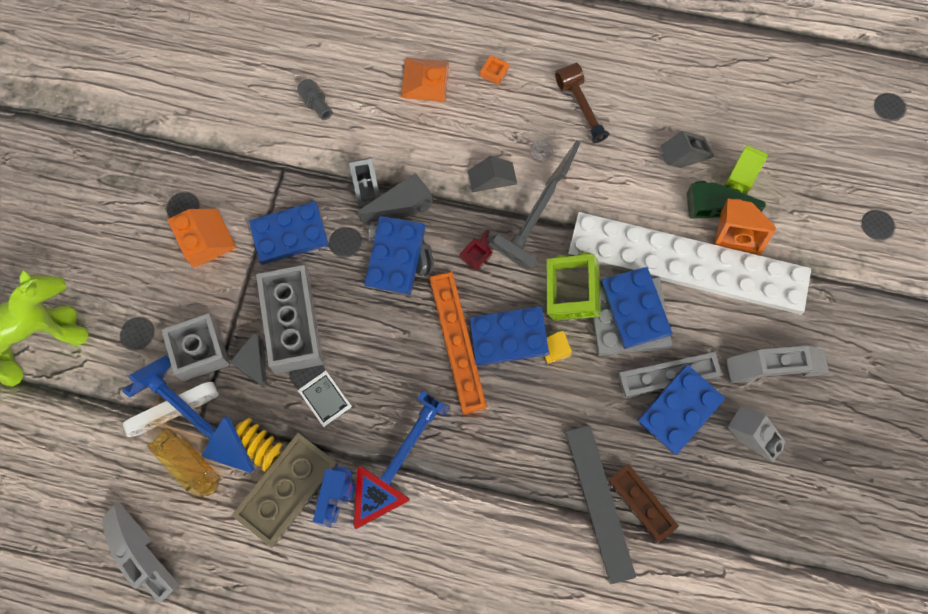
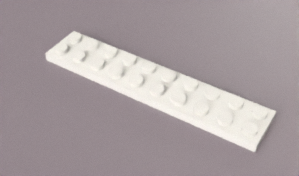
[568,212,811,315]

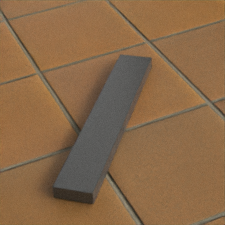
[565,425,637,585]

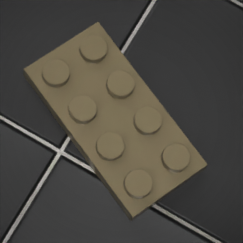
[231,433,338,548]

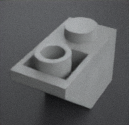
[728,407,786,463]

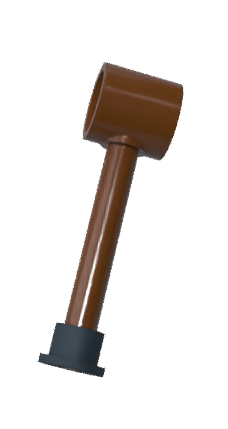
[555,62,609,143]

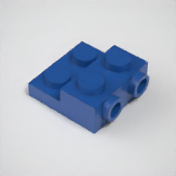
[312,466,356,528]

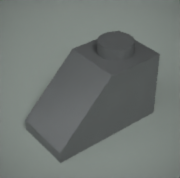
[661,131,714,168]

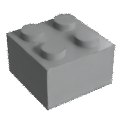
[161,313,230,382]

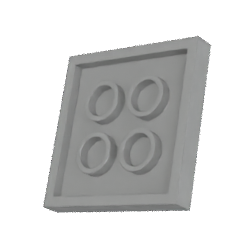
[588,278,672,356]

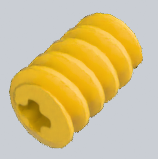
[234,417,282,472]

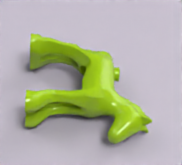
[0,270,89,387]

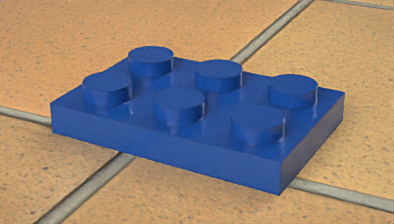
[249,201,329,265]
[364,216,426,295]
[600,267,673,349]
[470,306,549,366]
[636,364,726,455]

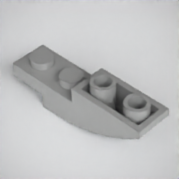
[102,502,179,604]

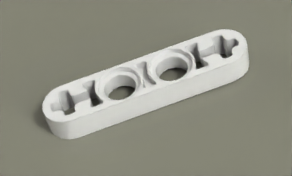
[122,382,219,437]

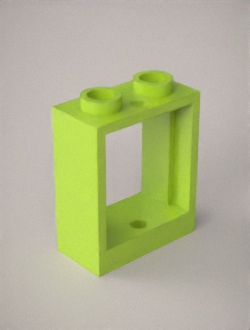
[547,252,601,321]

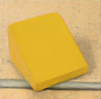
[544,331,572,364]

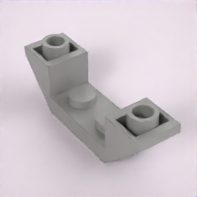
[726,345,829,383]

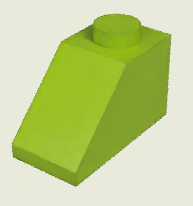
[724,145,769,195]

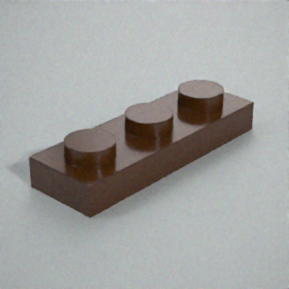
[607,464,679,543]

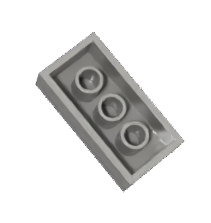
[256,265,324,374]

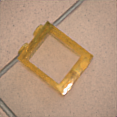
[147,428,222,498]

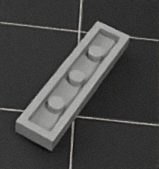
[618,352,722,398]

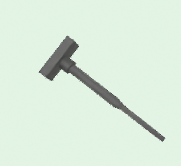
[488,140,581,270]

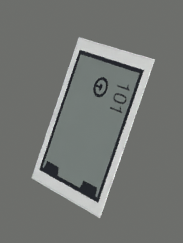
[298,371,352,427]

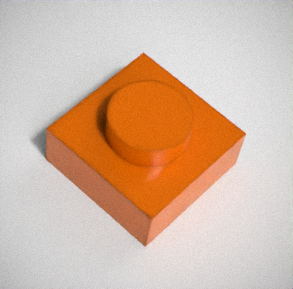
[480,55,510,85]

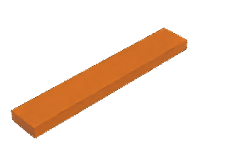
[429,272,487,415]

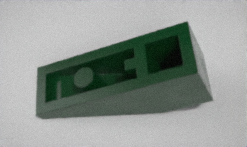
[686,181,766,219]

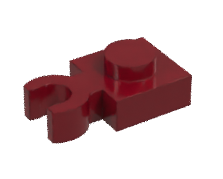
[459,230,493,271]

